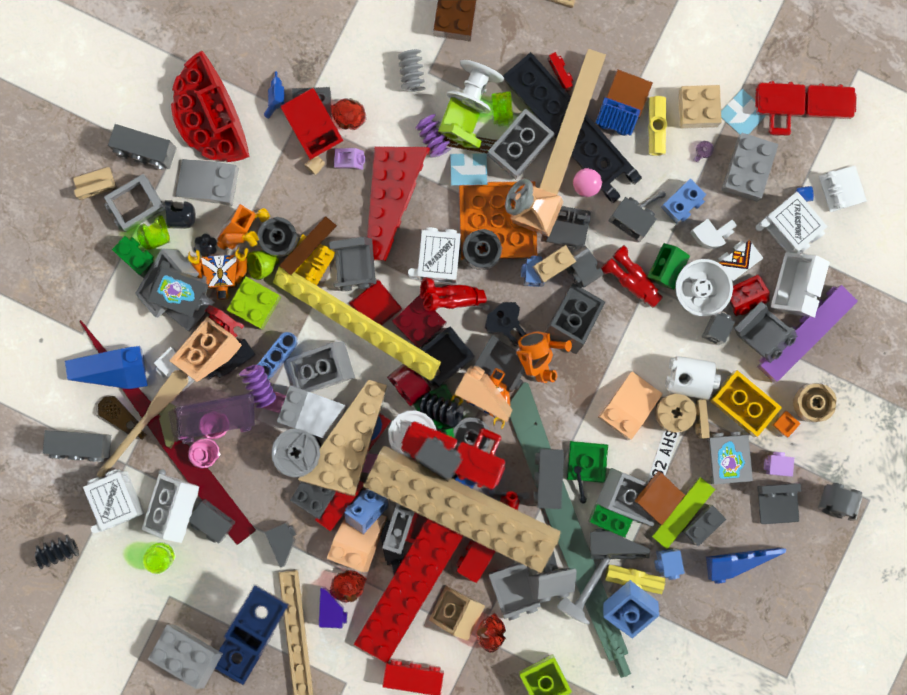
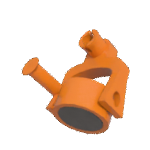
[516,332,572,383]

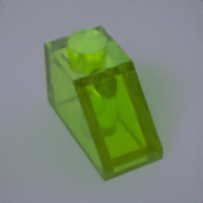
[490,91,513,126]

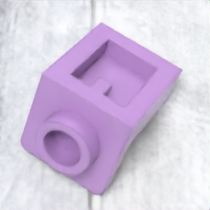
[334,148,365,170]

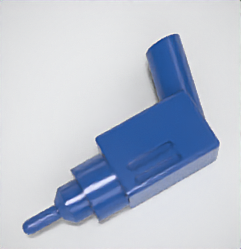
[264,71,284,119]

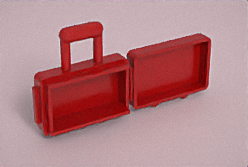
[755,81,857,136]
[401,421,505,490]

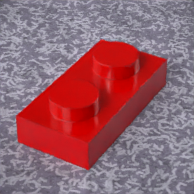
[548,52,574,92]

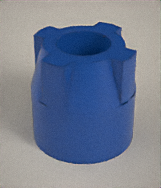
[795,186,814,202]

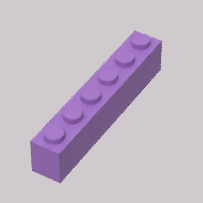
[757,285,858,383]

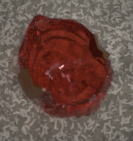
[330,98,367,130]
[329,570,367,603]
[476,613,506,653]

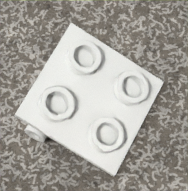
[819,165,867,212]

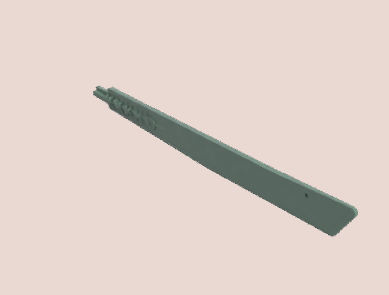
[510,382,631,678]

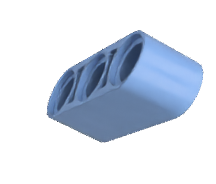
[257,332,298,380]

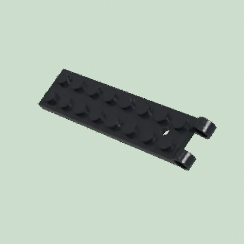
[503,52,642,203]

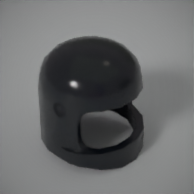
[165,200,196,229]

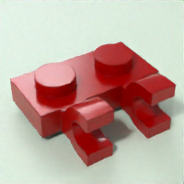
[205,305,244,338]

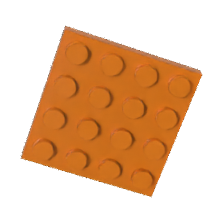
[459,181,537,260]

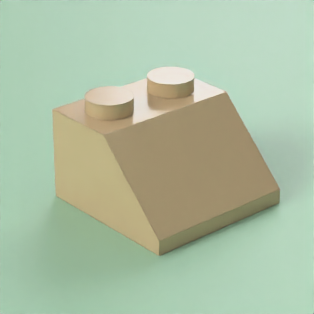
[429,586,485,641]

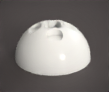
[675,259,733,316]

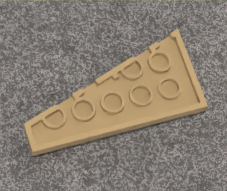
[298,380,387,497]

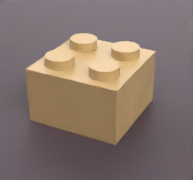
[678,85,722,128]

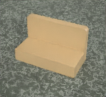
[73,167,117,200]

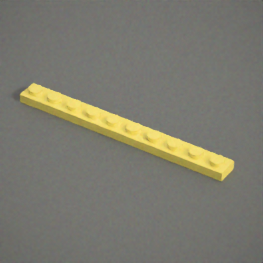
[273,266,441,380]

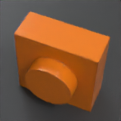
[773,411,801,438]

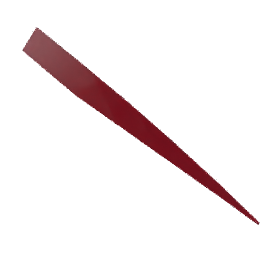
[80,320,256,545]

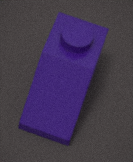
[319,587,348,628]

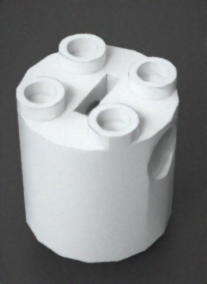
[665,356,721,400]

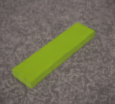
[651,477,716,549]

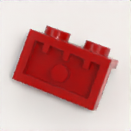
[729,274,770,316]

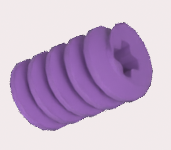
[416,114,453,158]
[239,365,276,408]

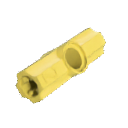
[648,96,667,156]
[605,564,666,594]

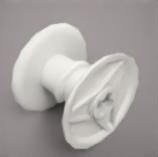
[447,60,504,114]
[388,411,436,459]

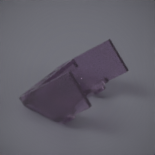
[168,393,255,444]

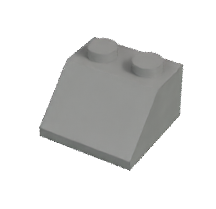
[528,568,576,602]

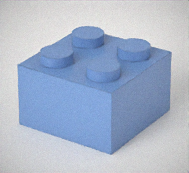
[603,580,659,639]

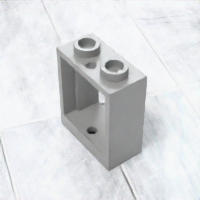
[104,174,165,232]

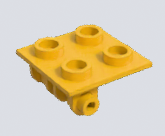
[295,234,335,286]

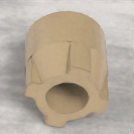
[304,156,325,176]

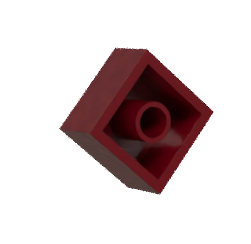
[392,295,447,349]

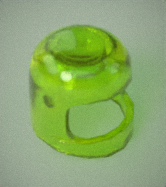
[137,215,170,250]
[143,542,175,574]

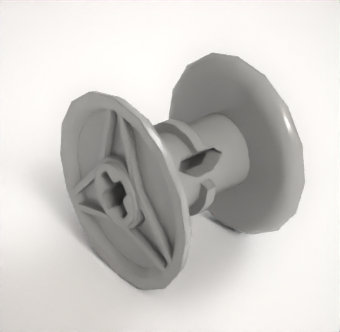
[271,429,322,477]

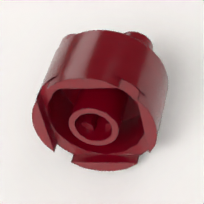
[387,364,431,407]

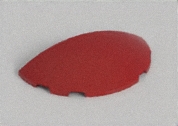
[171,51,250,162]

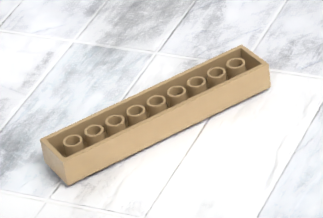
[363,446,561,573]

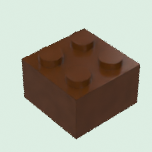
[433,0,477,42]

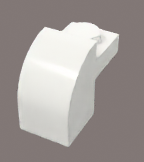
[690,219,737,249]

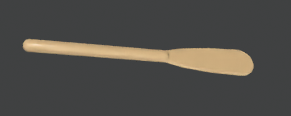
[97,370,188,478]

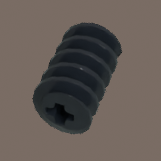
[420,392,464,427]
[35,534,79,569]

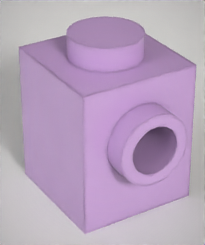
[764,452,794,477]

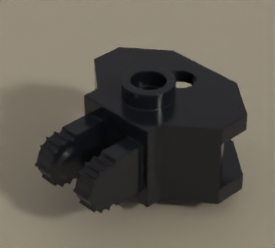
[484,302,526,347]

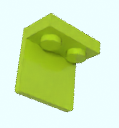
[438,97,482,148]

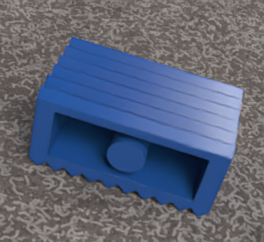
[595,97,640,136]

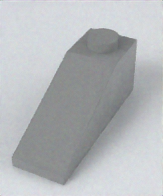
[383,503,415,554]

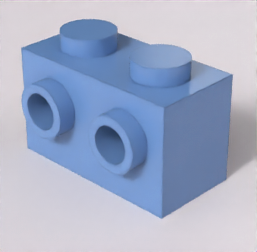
[661,178,706,224]
[521,256,545,287]
[344,489,388,535]
[654,548,684,580]

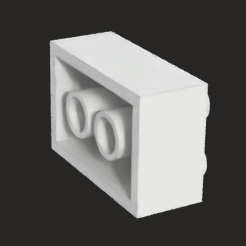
[142,474,199,543]

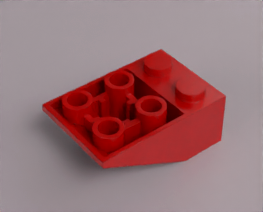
[280,87,343,160]

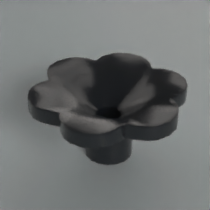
[194,233,217,257]

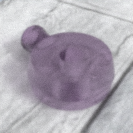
[694,141,714,163]

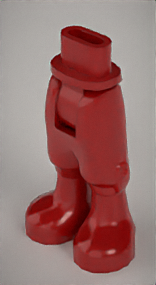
[601,245,663,308]
[420,277,487,311]

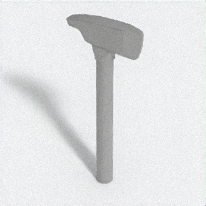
[557,559,611,625]

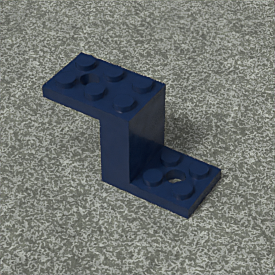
[215,584,290,685]

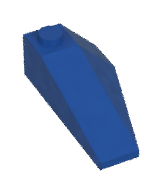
[65,346,148,389]
[706,547,786,584]

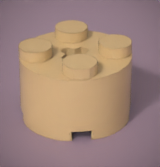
[793,383,837,422]
[655,394,696,433]

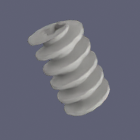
[398,49,426,92]

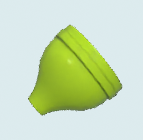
[247,251,279,280]

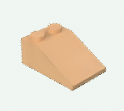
[170,317,242,382]
[455,366,512,422]
[598,371,663,440]
[327,515,387,572]

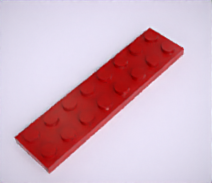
[354,518,464,663]

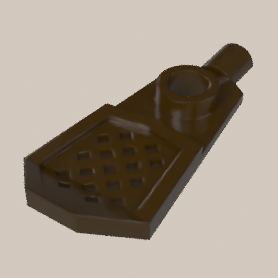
[98,396,147,440]

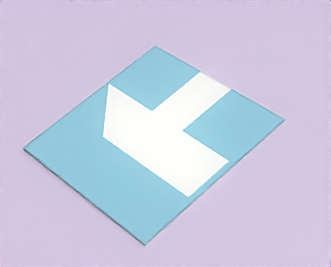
[721,89,766,134]
[451,154,487,185]

